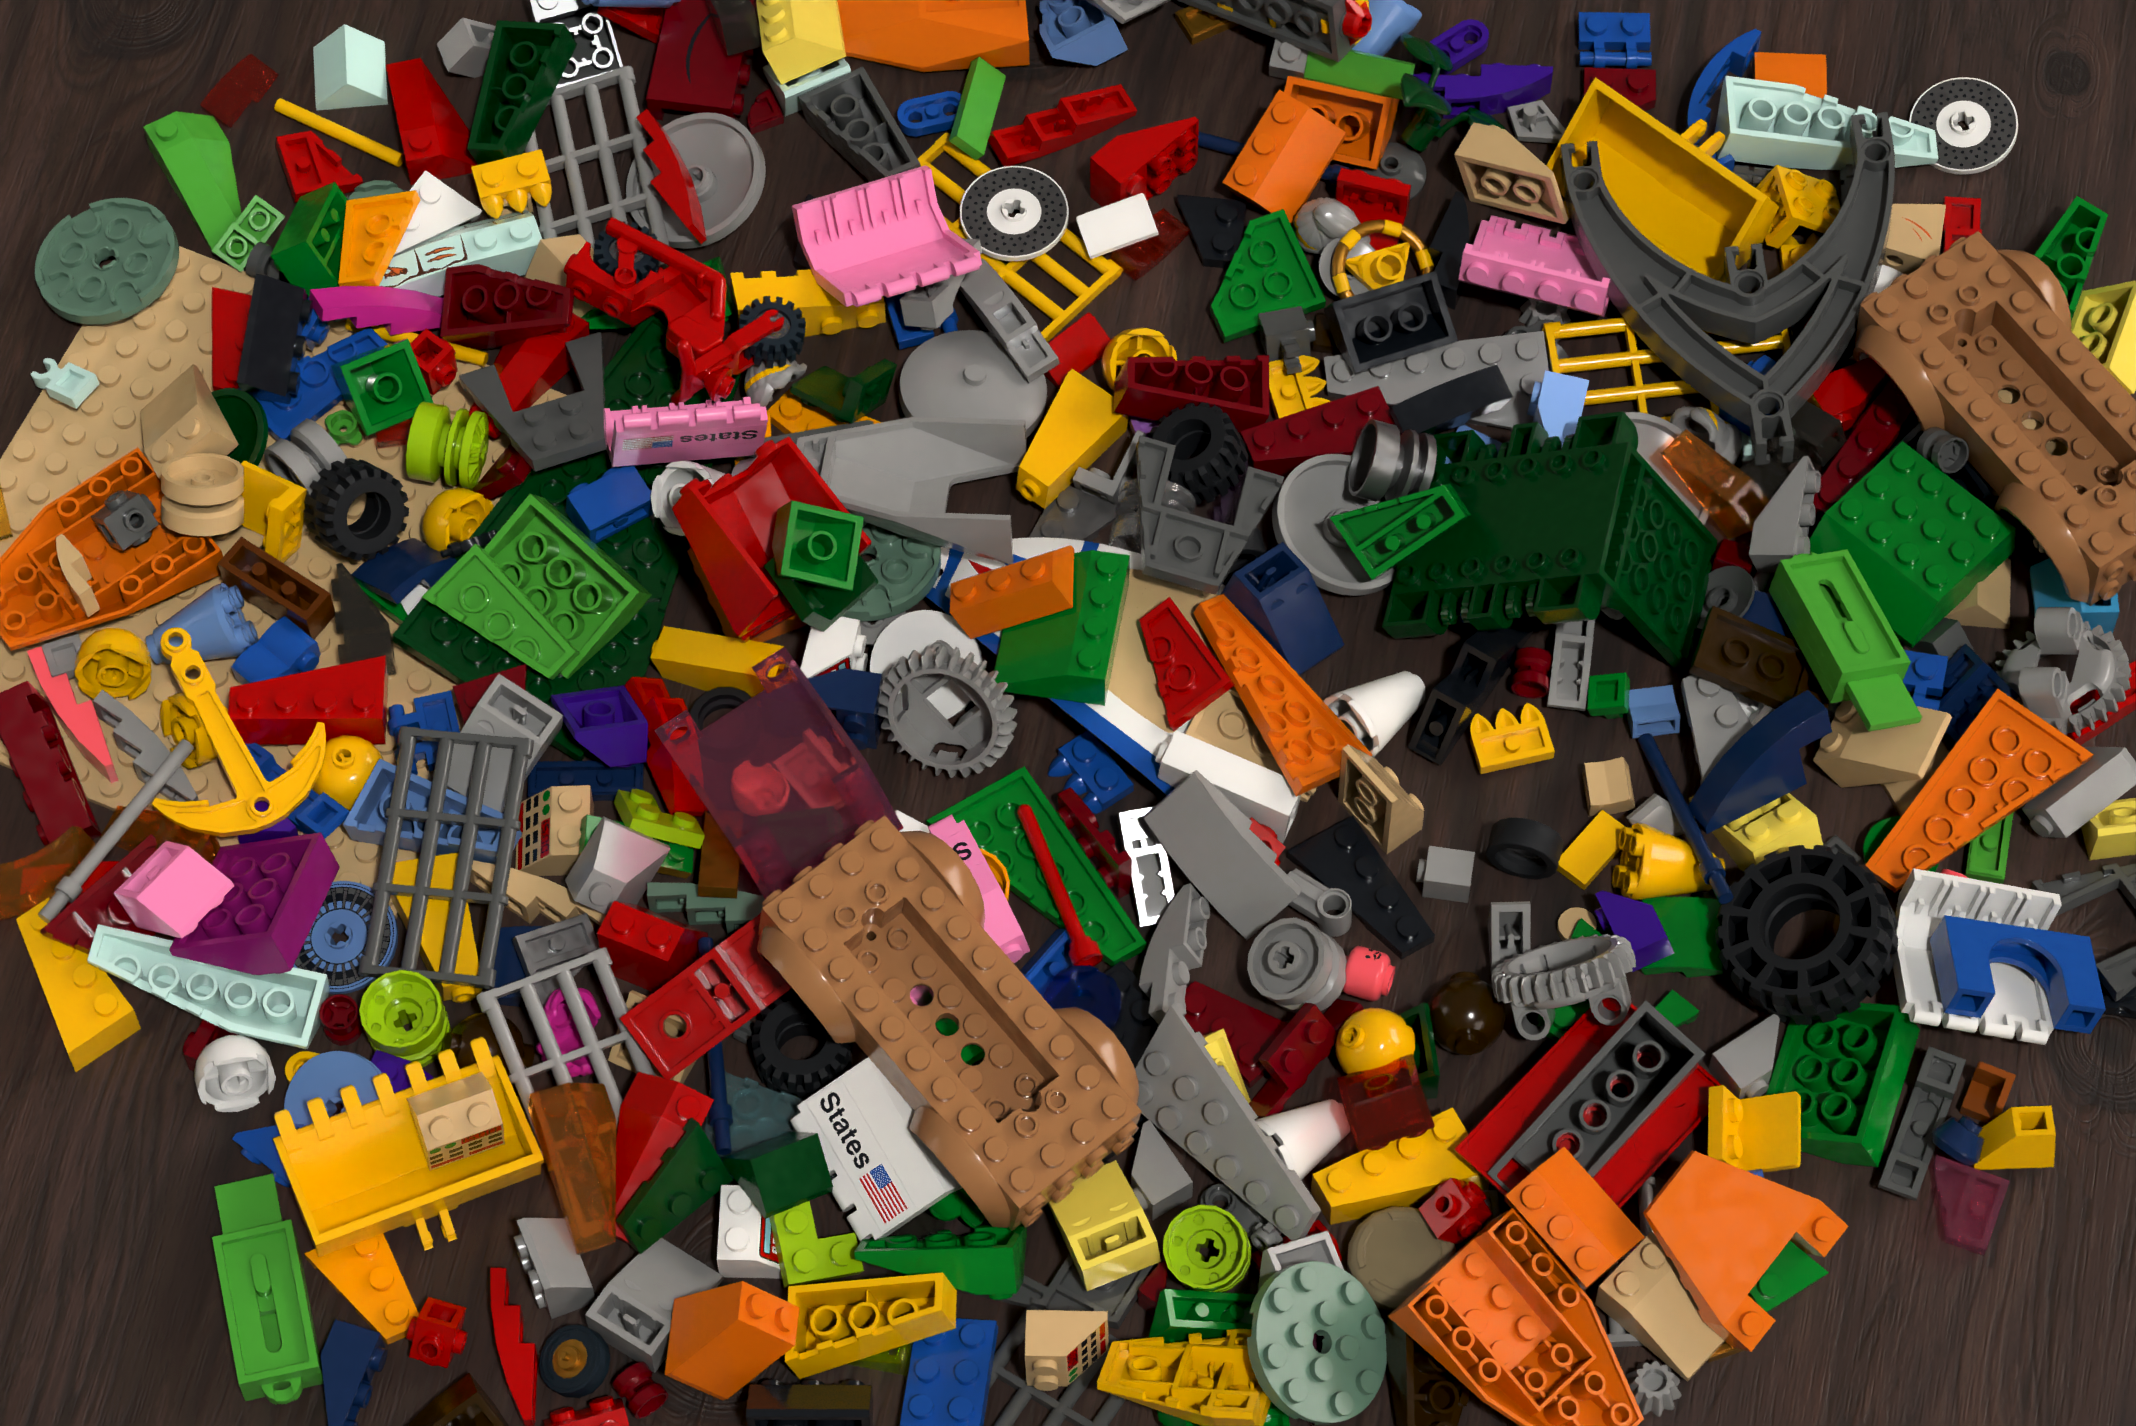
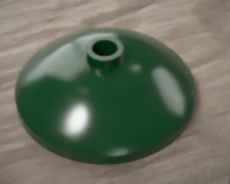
[211,388,268,466]

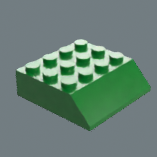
[1810,441,2016,648]

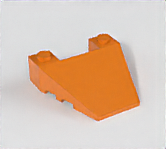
[1643,1150,1848,1352]

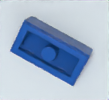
[1020,928,1080,1005]

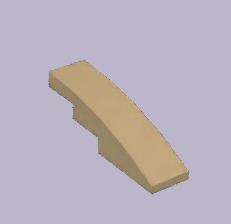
[470,860,606,935]

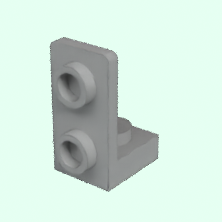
[1072,430,1146,506]

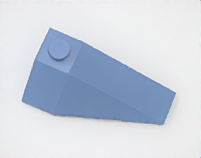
[1039,0,1128,66]

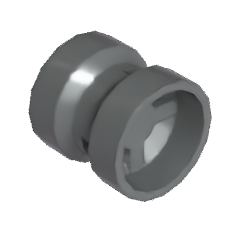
[246,242,289,283]
[1916,427,1969,473]

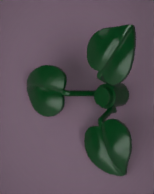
[1400,33,1507,152]

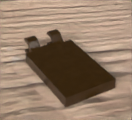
[1689,606,1829,709]

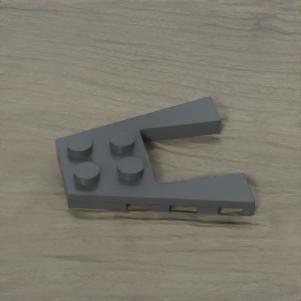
[459,332,607,472]
[1136,435,1284,595]
[2032,863,2136,1002]
[960,1203,1158,1329]

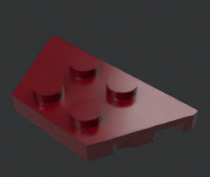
[40,834,157,954]

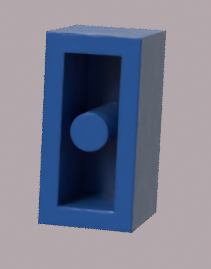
[566,465,653,544]

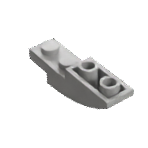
[959,258,1060,383]
[1139,883,1210,1025]

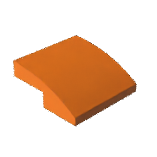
[1753,52,1827,99]

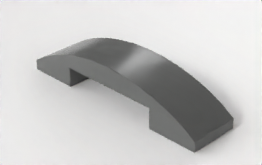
[1878,1046,1966,1201]

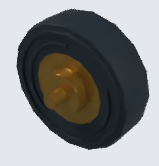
[539,1325,611,1398]

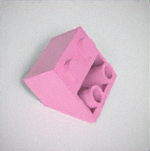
[114,841,234,939]

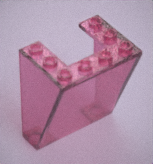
[654,647,903,900]

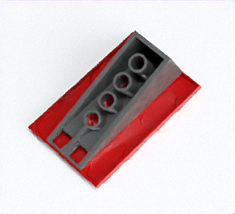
[1454,998,1722,1209]

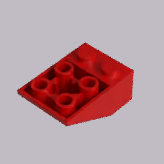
[1090,117,1199,207]

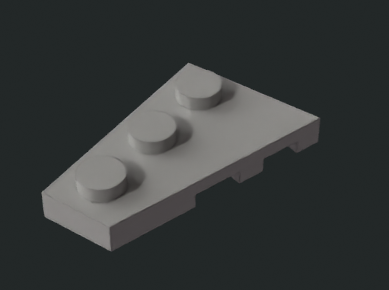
[1681,674,1753,784]

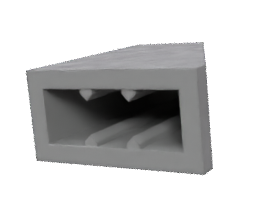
[2022,747,2136,838]

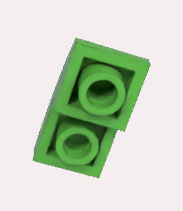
[212,195,286,272]

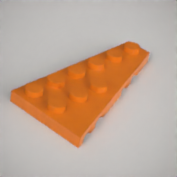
[1193,594,1373,796]
[1866,688,2094,893]

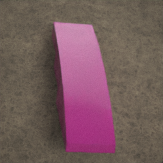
[309,286,444,335]

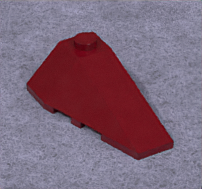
[440,264,574,350]

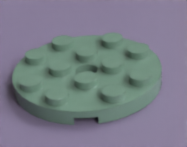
[35,198,179,325]
[841,521,941,621]
[1247,1261,1387,1425]

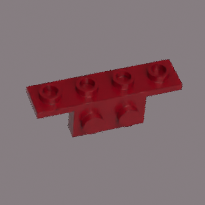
[1249,999,1364,1119]

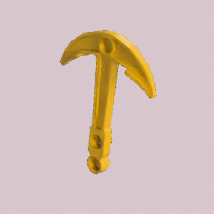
[152,627,326,837]

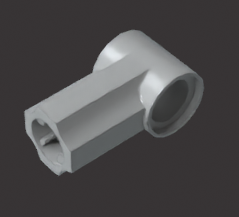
[1287,868,1352,937]

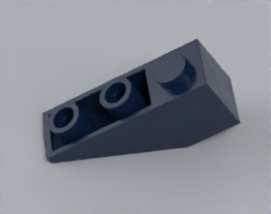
[320,1319,388,1426]

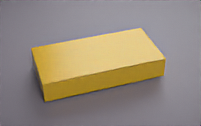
[1557,810,1626,890]

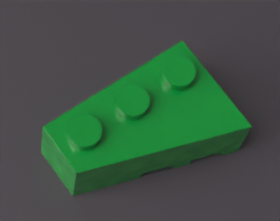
[270,182,348,296]

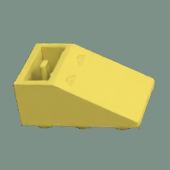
[1689,793,1823,871]
[1048,1160,1161,1291]

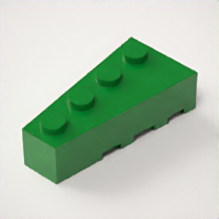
[2034,196,2108,320]

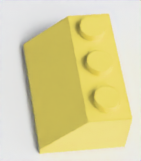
[756,0,846,85]
[2071,280,2136,395]

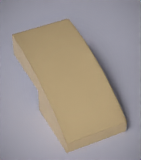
[56,534,100,617]

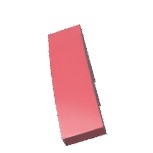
[27,646,119,783]

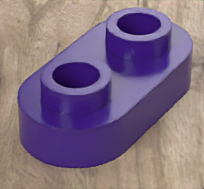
[1425,19,1489,75]

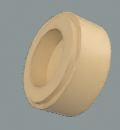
[1557,907,1597,941]

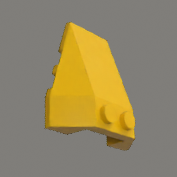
[1097,1329,1271,1426]

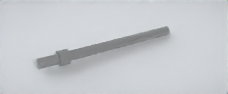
[38,739,194,923]

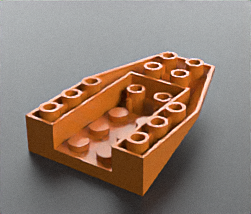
[837,0,1030,72]
[0,447,223,651]
[1388,1207,1644,1426]

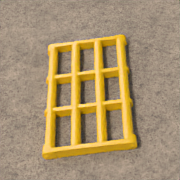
[918,132,1123,343]
[1542,317,1804,424]

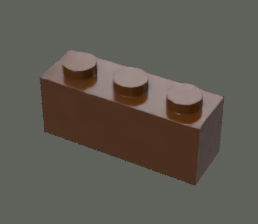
[218,537,336,640]

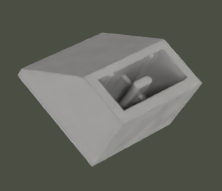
[513,1218,596,1320]

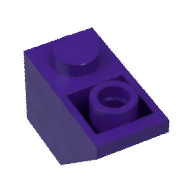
[1594,890,1674,972]

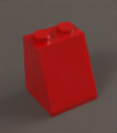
[597,900,708,992]

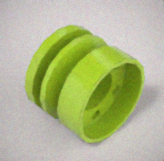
[406,402,489,489]
[359,970,451,1068]
[1163,1205,1252,1292]

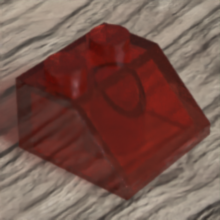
[1337,1054,1435,1152]

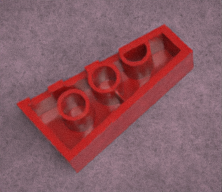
[228,655,388,745]

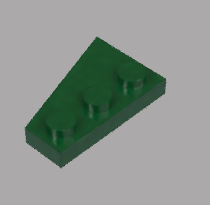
[616,1118,733,1254]

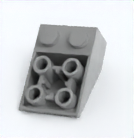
[447,674,563,813]
[585,1238,724,1373]

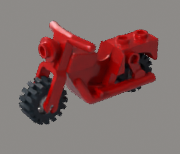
[564,217,806,406]

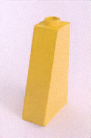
[1016,369,1129,509]
[650,626,799,709]
[390,852,482,1003]

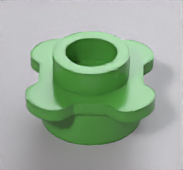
[325,410,363,446]

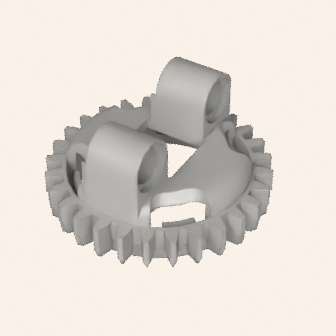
[1995,607,2132,737]
[878,640,1017,778]
[1491,934,1636,1040]

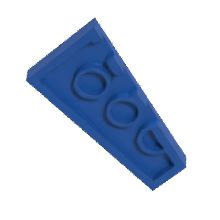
[238,327,388,441]

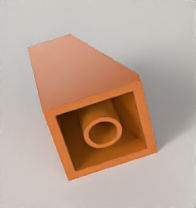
[664,1281,800,1400]

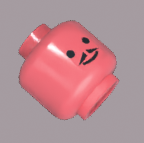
[1342,946,1396,1002]

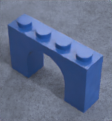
[1930,915,2106,1034]

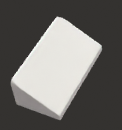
[1076,193,1159,259]

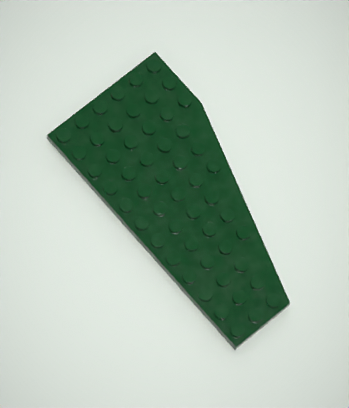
[392,313,742,761]

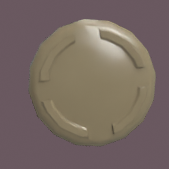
[1347,1206,1457,1314]

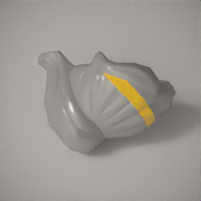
[1293,197,1371,255]
[744,358,807,407]
[1670,406,1742,484]

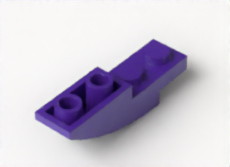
[1413,63,1553,119]

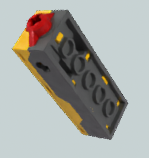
[1177,0,1372,62]

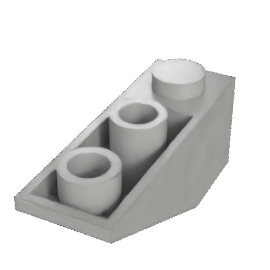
[1749,456,1821,573]

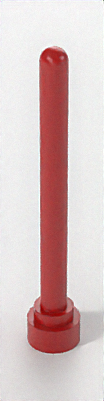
[1017,804,1103,970]

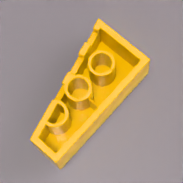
[730,269,886,339]
[16,897,141,1072]
[1311,1107,1490,1225]
[785,1272,957,1379]

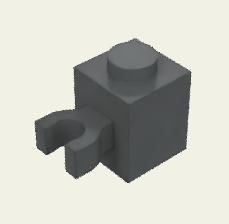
[1258,306,1316,374]

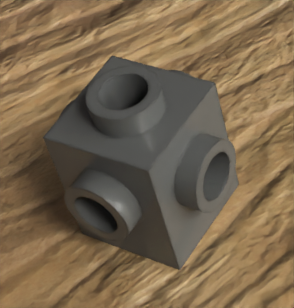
[91,490,159,551]

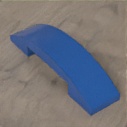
[1684,29,1762,145]
[220,743,349,839]

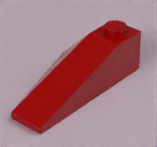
[386,58,478,185]
[469,313,589,439]
[602,1071,714,1245]

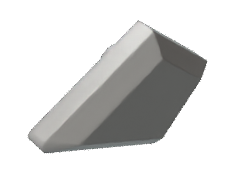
[1507,100,1566,144]
[1626,793,1699,837]

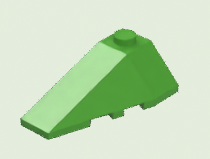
[143,111,242,255]

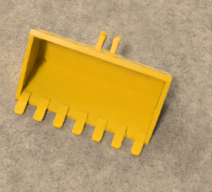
[1546,77,1779,283]
[273,1037,544,1257]

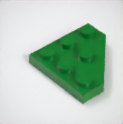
[1210,209,1326,343]

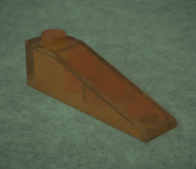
[528,1082,616,1255]

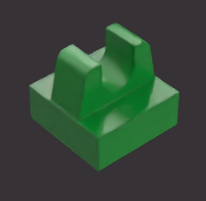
[1587,672,1630,719]

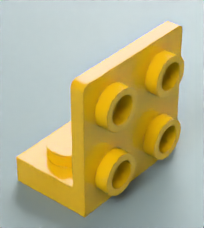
[1756,165,1841,249]
[240,461,307,563]
[1708,1085,1801,1173]

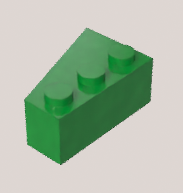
[1330,483,1471,580]
[1748,1241,1829,1313]

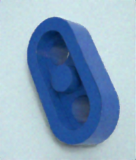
[897,91,962,137]

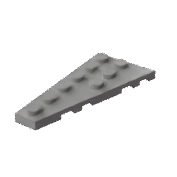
[1324,331,1549,432]
[1135,1002,1321,1241]

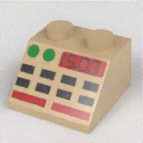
[515,785,594,876]
[407,1072,505,1171]
[1025,1310,1109,1391]

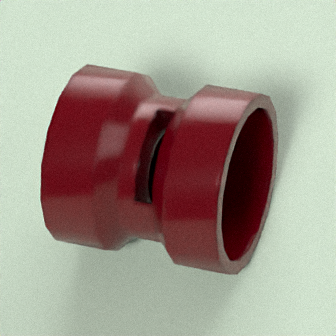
[1511,647,1553,699]
[319,994,363,1046]
[612,1362,668,1419]

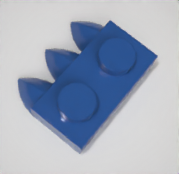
[1047,730,1134,814]

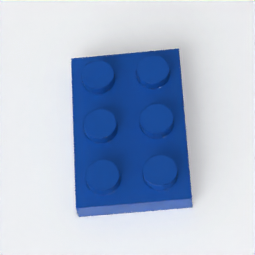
[900,1318,998,1426]

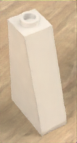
[1155,730,1301,844]

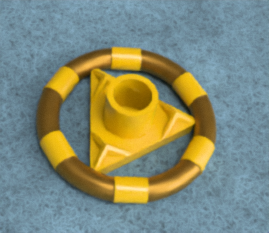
[1332,219,1434,300]

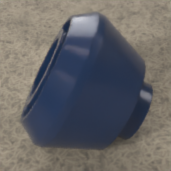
[1932,1115,1984,1166]

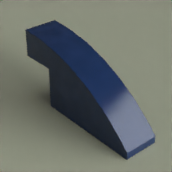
[1688,690,1832,834]

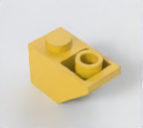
[1973,1105,2056,1170]

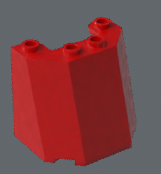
[672,436,871,642]

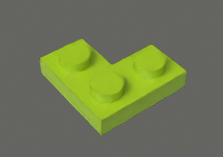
[614,789,705,849]
[769,1201,864,1288]

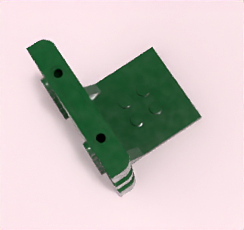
[1382,411,1718,671]

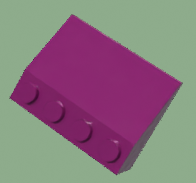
[169,832,340,975]

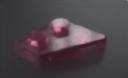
[1933,1155,2010,1256]

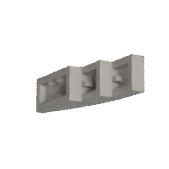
[1547,619,1595,711]
[93,690,199,802]

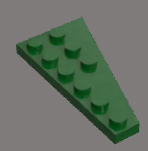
[926,766,1147,967]

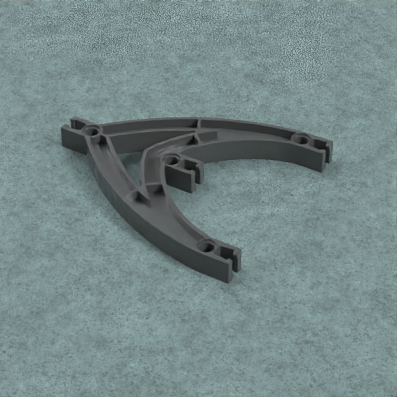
[1561,112,1895,465]

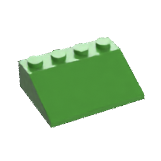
[483,494,652,679]

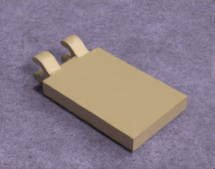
[1184,687,1317,802]

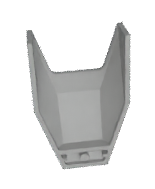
[796,417,1027,564]

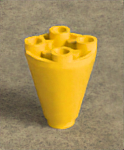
[1612,823,1725,900]

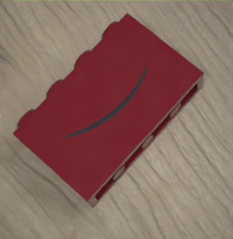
[646,0,759,120]

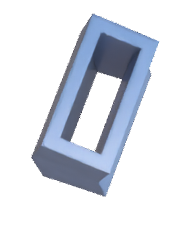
[1626,685,1680,739]

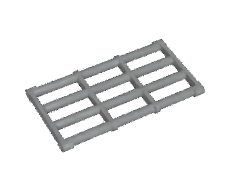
[525,66,669,269]
[476,947,655,1238]

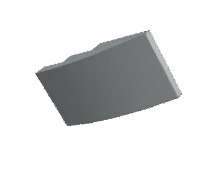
[1144,770,1302,940]

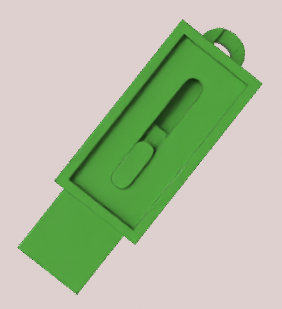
[1768,549,1922,732]
[212,1173,323,1405]

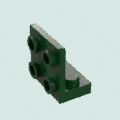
[790,359,897,424]
[764,553,878,632]

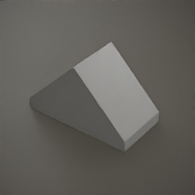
[1487,901,1531,976]

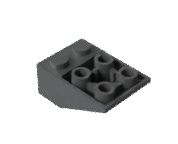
[526,0,623,89]

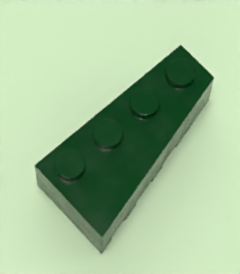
[467,20,577,165]

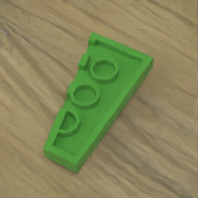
[422,544,580,680]

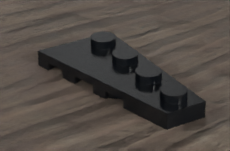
[1287,815,1435,960]

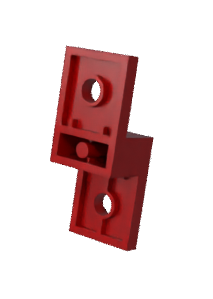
[619,913,792,1079]

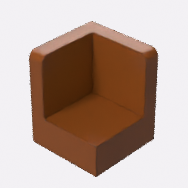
[1959,1061,2016,1124]

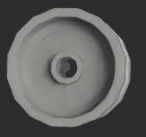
[264,418,347,510]
[1247,917,1347,1014]

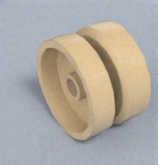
[161,453,244,536]

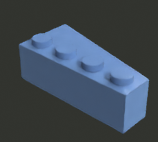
[343,758,522,864]

